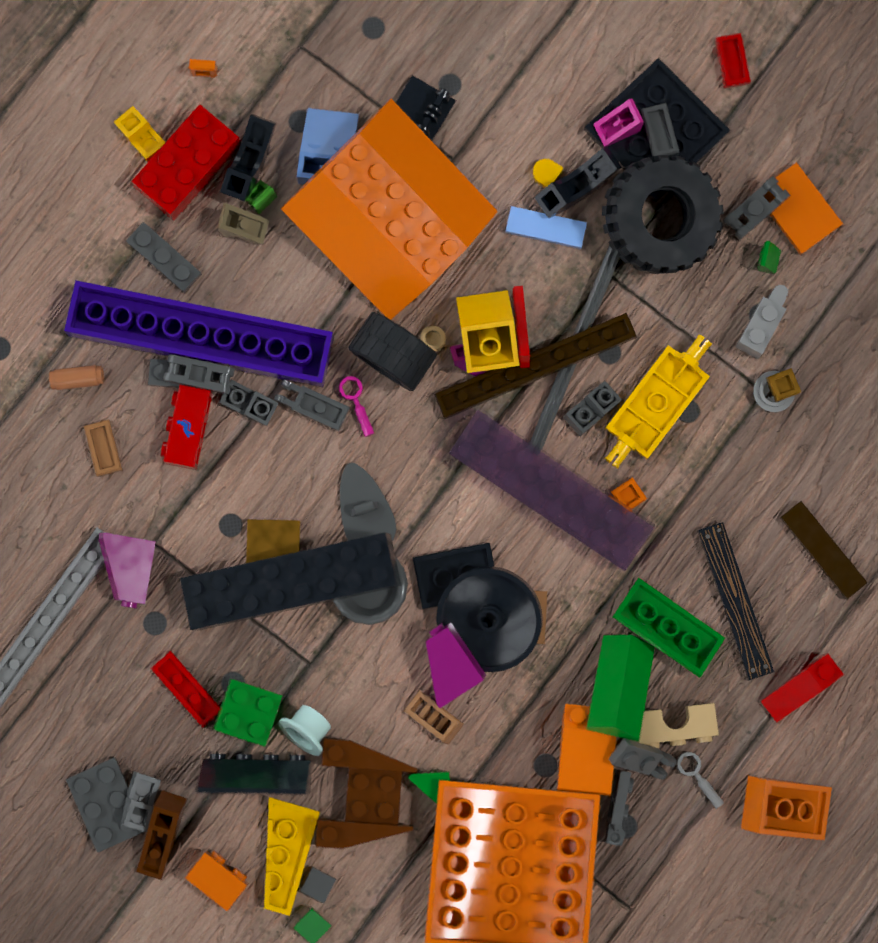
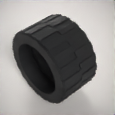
[348,312,437,391]

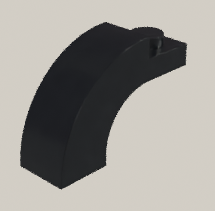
[220,114,276,201]
[534,147,622,218]

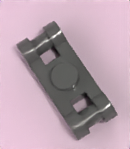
[723,176,791,240]
[163,354,235,395]

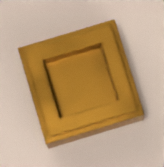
[766,368,801,402]

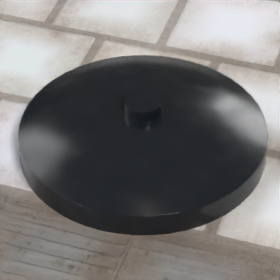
[436,566,543,672]

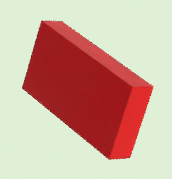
[715,33,751,89]

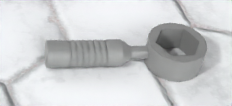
[676,752,724,809]

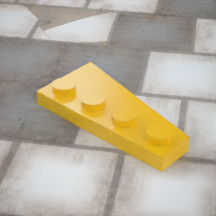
[264,797,320,916]

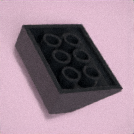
[197,753,311,795]

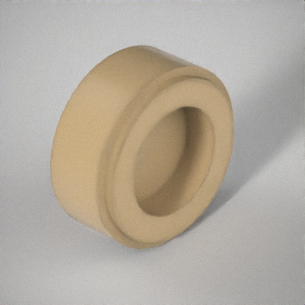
[420,326,446,352]

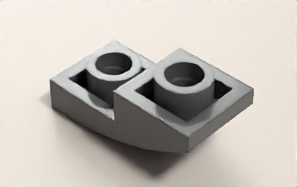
[218,379,278,426]
[563,381,622,437]

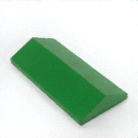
[612,578,725,678]
[586,635,655,742]

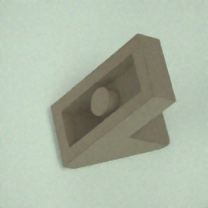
[217,203,269,245]

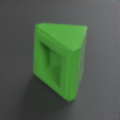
[245,180,277,214]

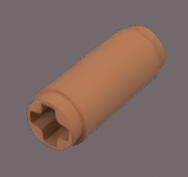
[49,365,104,390]

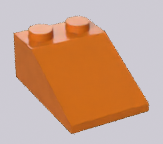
[557,704,617,796]
[741,776,832,840]

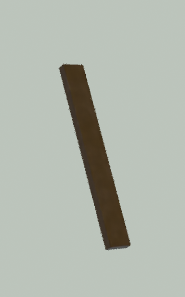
[434,313,637,419]

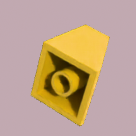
[456,290,519,373]

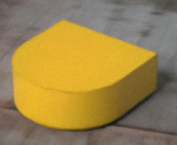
[532,159,563,188]

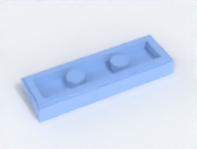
[505,206,587,249]

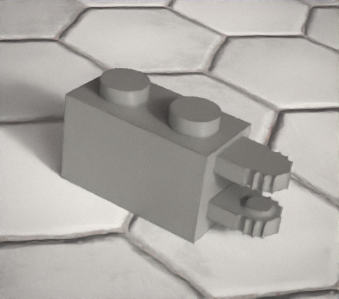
[735,284,789,359]

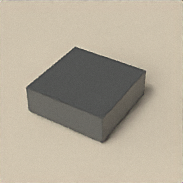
[300,867,336,903]

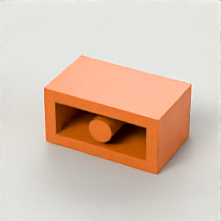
[185,851,249,911]

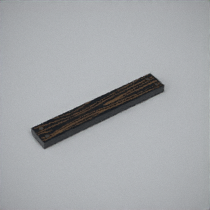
[697,522,774,681]

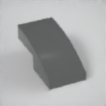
[121,771,161,833]

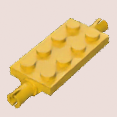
[604,334,712,469]

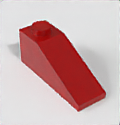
[760,653,844,723]

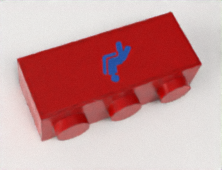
[160,385,213,470]

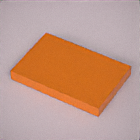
[764,162,843,255]

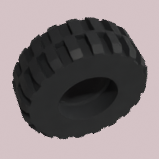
[602,155,724,274]

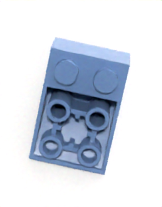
[297,108,359,185]

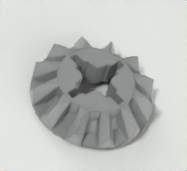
[753,371,795,413]

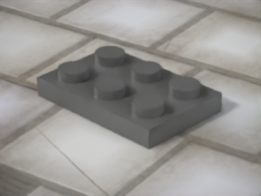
[66,757,143,853]

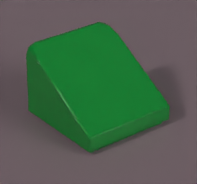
[757,241,781,274]
[293,907,332,943]

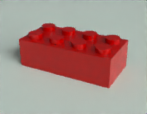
[131,104,241,221]

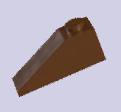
[136,790,187,880]

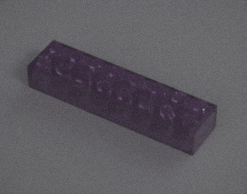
[449,408,655,571]

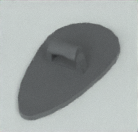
[340,463,396,541]

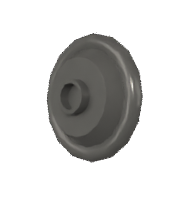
[333,556,408,625]

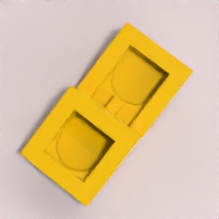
[114,106,165,162]

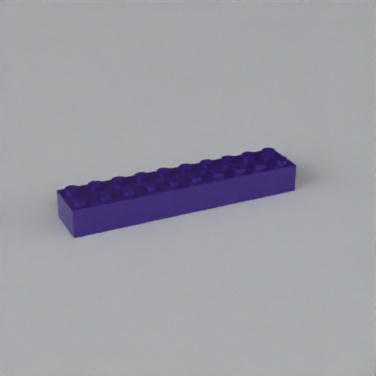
[64,280,334,387]

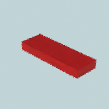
[512,286,530,368]
[150,651,220,728]

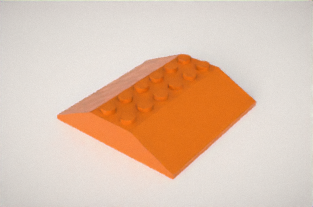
[280,98,498,320]
[425,780,600,943]

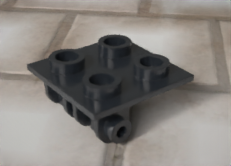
[396,75,456,141]

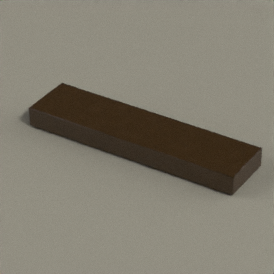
[780,501,868,600]

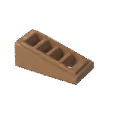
[404,690,464,744]

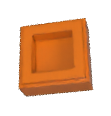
[189,59,218,78]
[610,477,647,514]

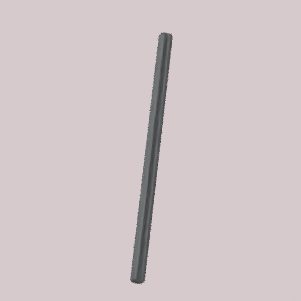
[528,245,620,454]

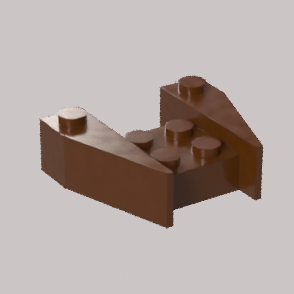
[316,739,417,849]

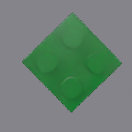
[213,678,282,747]

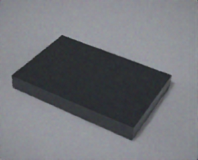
[413,543,495,610]

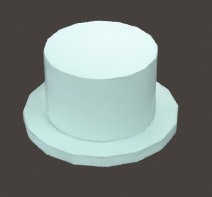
[278,705,331,756]

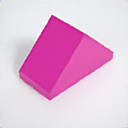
[593,99,644,147]

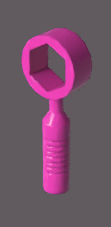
[339,376,375,437]

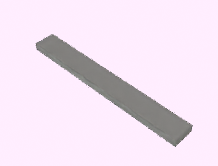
[0,527,105,709]

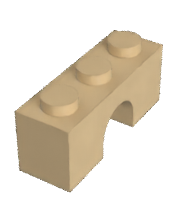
[637,703,719,748]

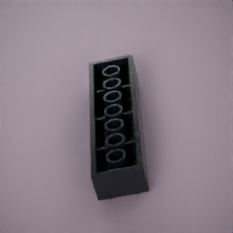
[180,532,401,631]

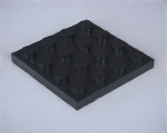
[584,57,730,202]

